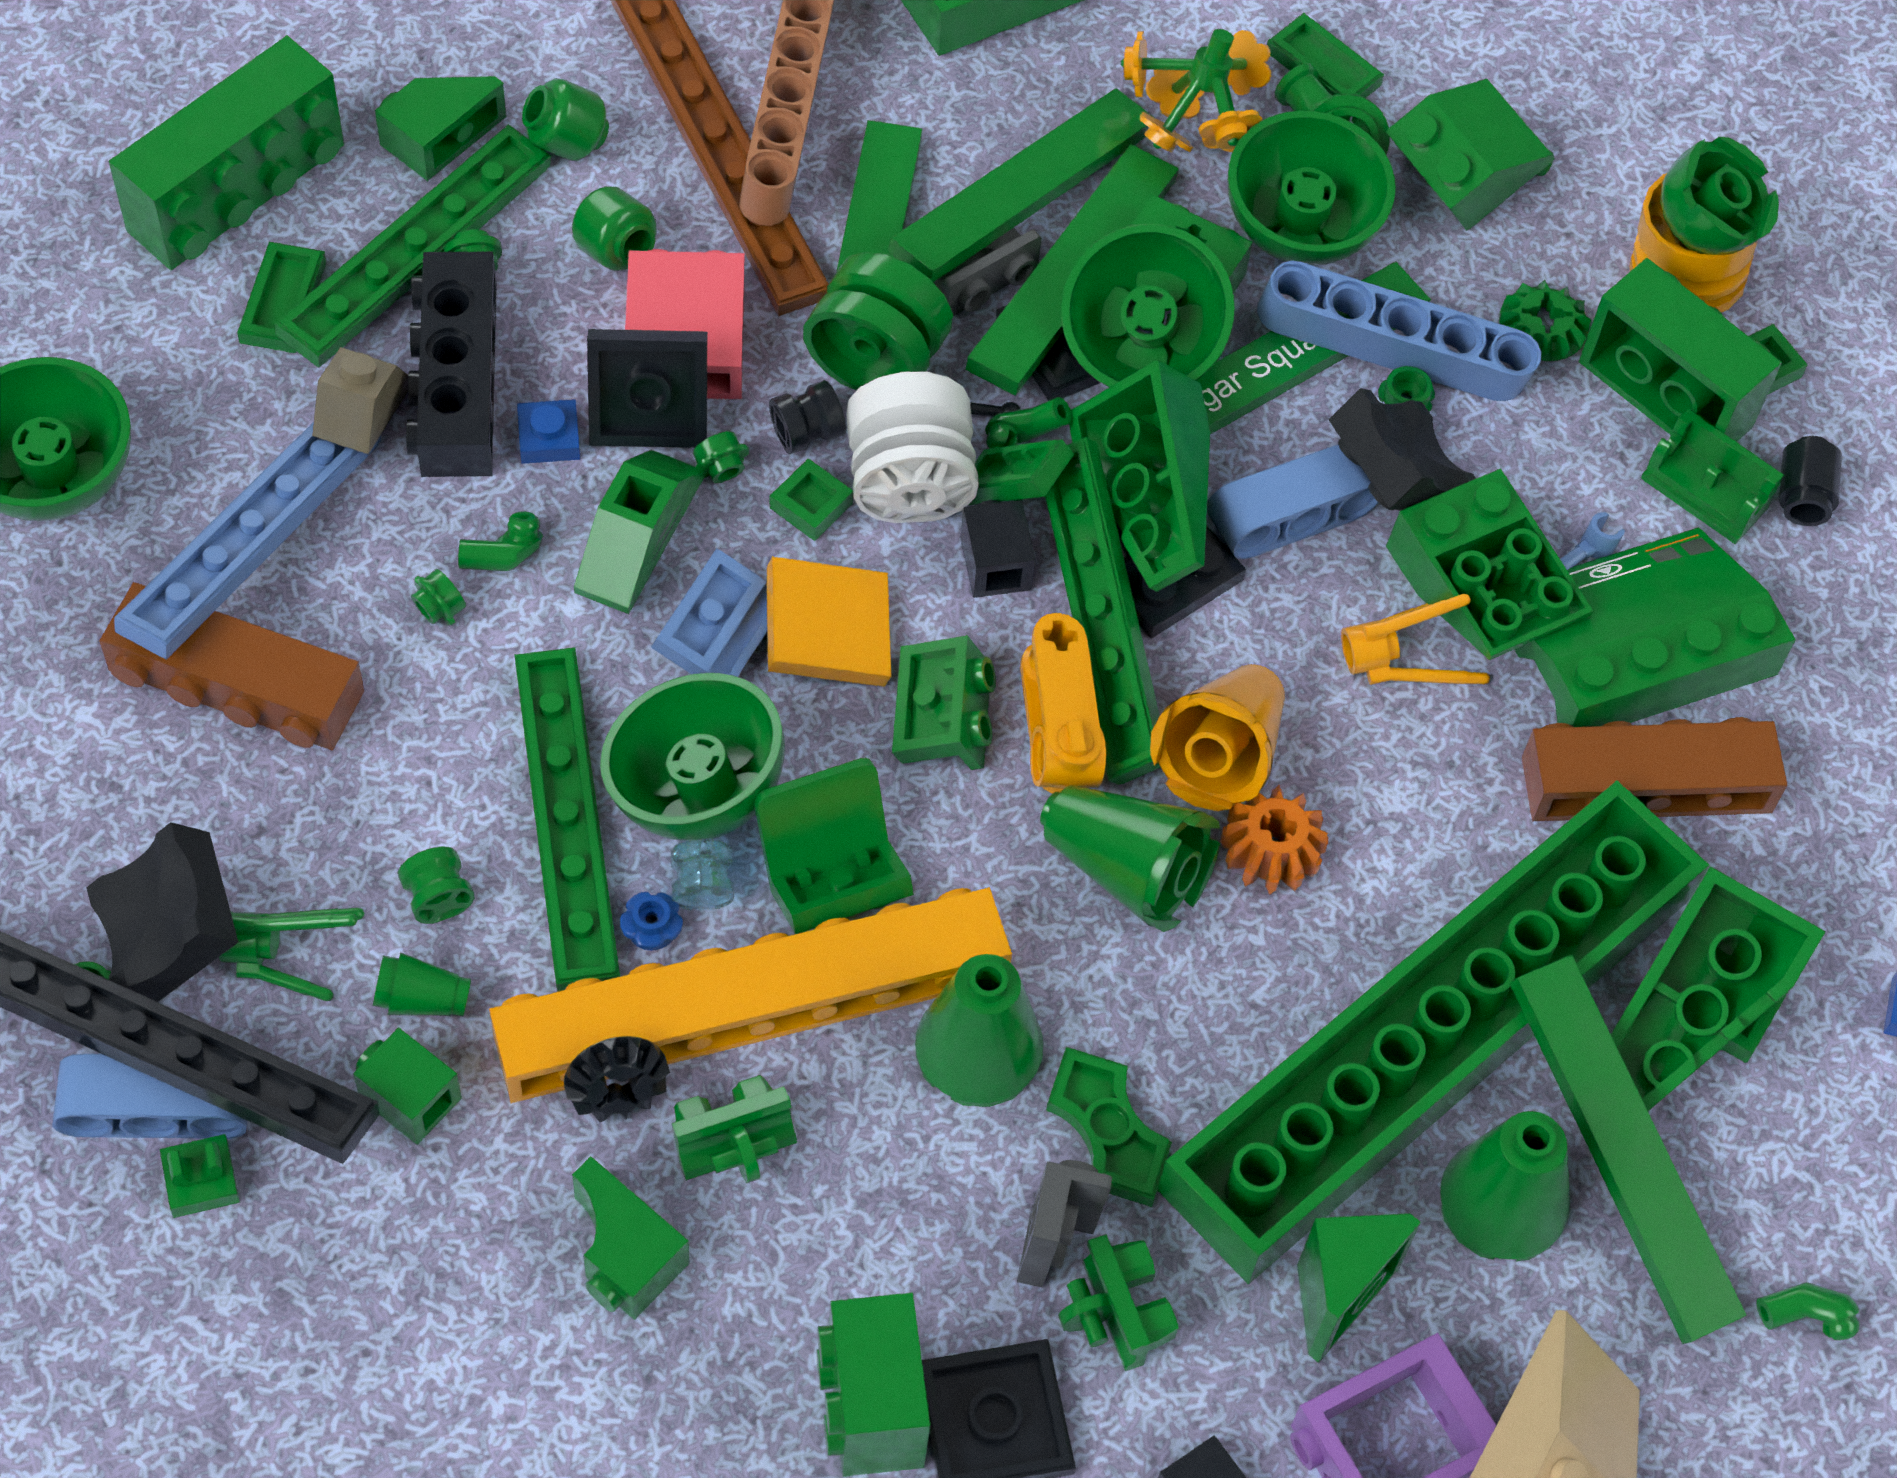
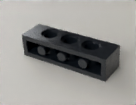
[406,252,497,477]

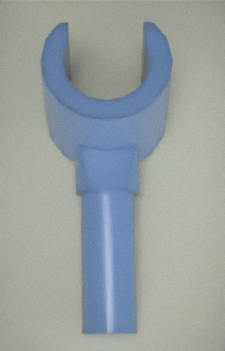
[1560,512,1625,570]

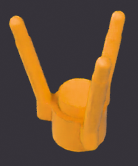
[1341,594,1490,685]

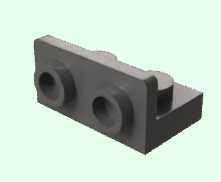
[934,228,1042,316]
[1017,1160,1112,1287]

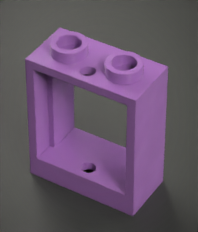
[1290,1333,1497,1478]

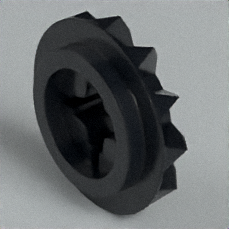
[564,1036,670,1123]

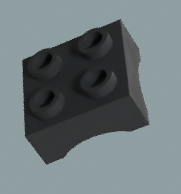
[1328,388,1476,511]
[86,822,238,1002]

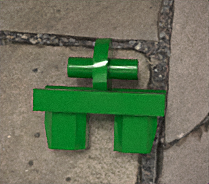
[672,1075,797,1183]
[1058,1234,1179,1371]

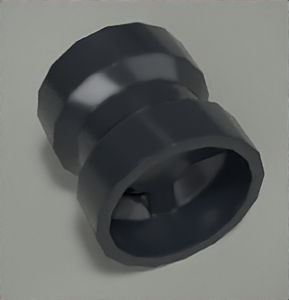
[769,380,846,454]

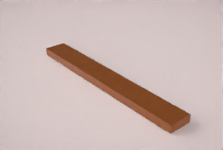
[610,0,829,317]

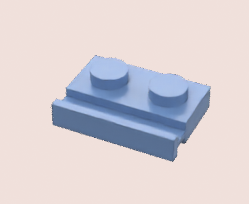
[651,548,767,677]

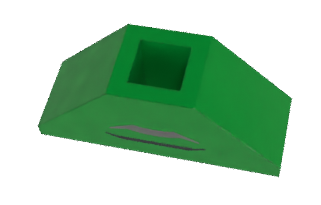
[574,450,705,614]

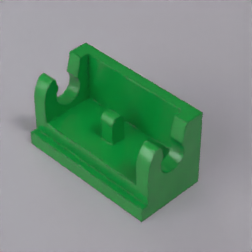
[1641,409,1784,545]

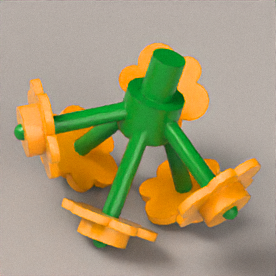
[1121,29,1271,153]

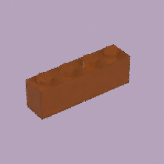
[99,582,364,751]
[1522,717,1788,822]

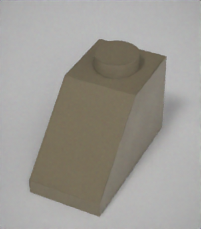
[312,347,408,454]

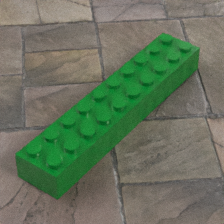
[1157,780,1709,1285]

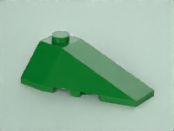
[1611,866,1826,1111]

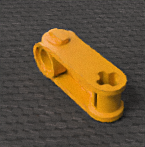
[1020,613,1106,794]

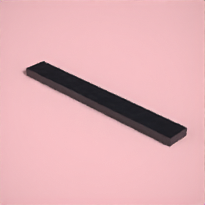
[0,931,379,1164]

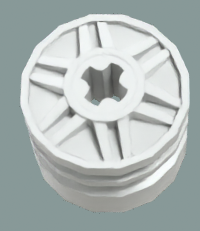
[846,372,979,523]

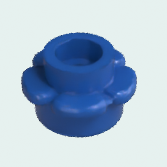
[620,892,683,951]

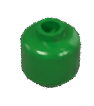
[522,78,609,161]
[572,186,657,271]

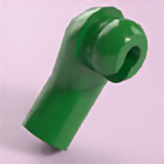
[458,511,543,571]
[1756,1282,1860,1340]

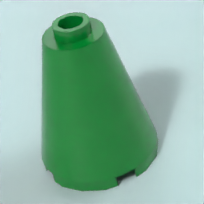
[1040,785,1220,932]
[915,954,1043,1107]
[1440,1111,1570,1262]

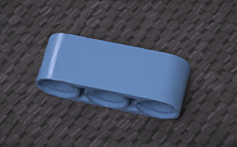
[1207,445,1379,559]
[52,1054,247,1139]

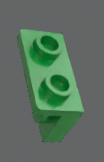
[892,635,996,770]

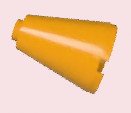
[1150,664,1285,811]

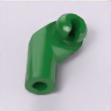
[985,397,1072,449]

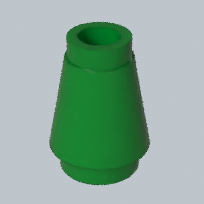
[373,952,471,1017]

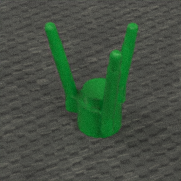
[219,908,365,1002]

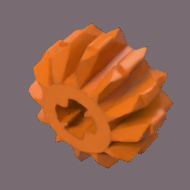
[1220,785,1329,895]

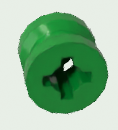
[397,846,475,924]

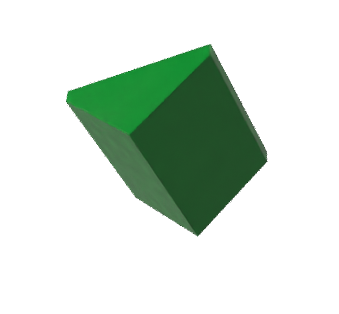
[1297,1213,1421,1363]

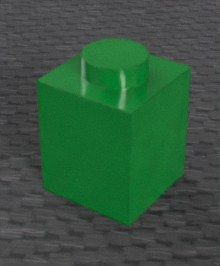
[353,1027,462,1145]

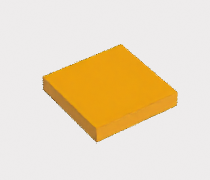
[767,556,891,687]

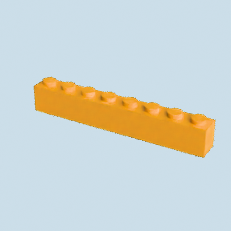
[489,887,1012,1104]

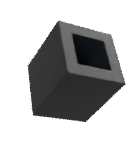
[960,500,1036,598]

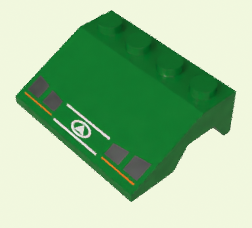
[1514,527,1796,727]

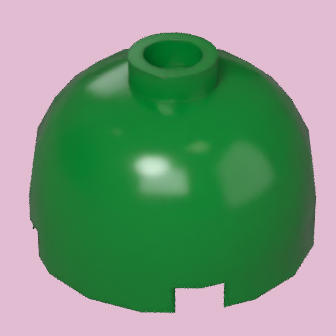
[1660,136,1779,255]

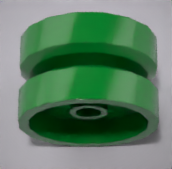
[803,252,953,391]

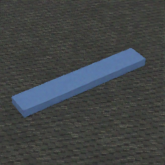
[114,422,381,660]

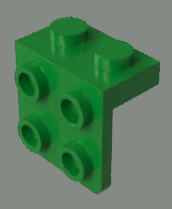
[754,758,914,934]

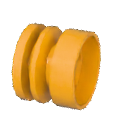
[1629,173,1758,313]

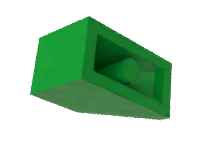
[375,76,507,181]

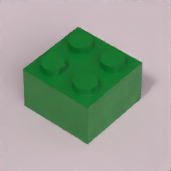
[816,1292,930,1477]

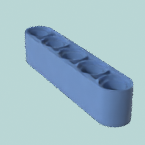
[1257,261,1541,401]

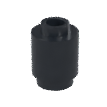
[1779,436,1842,526]

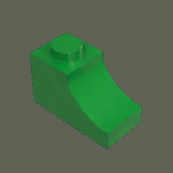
[572,1156,690,1320]

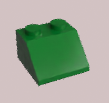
[1385,79,1555,231]

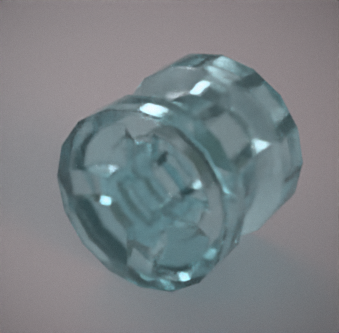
[670,839,734,910]

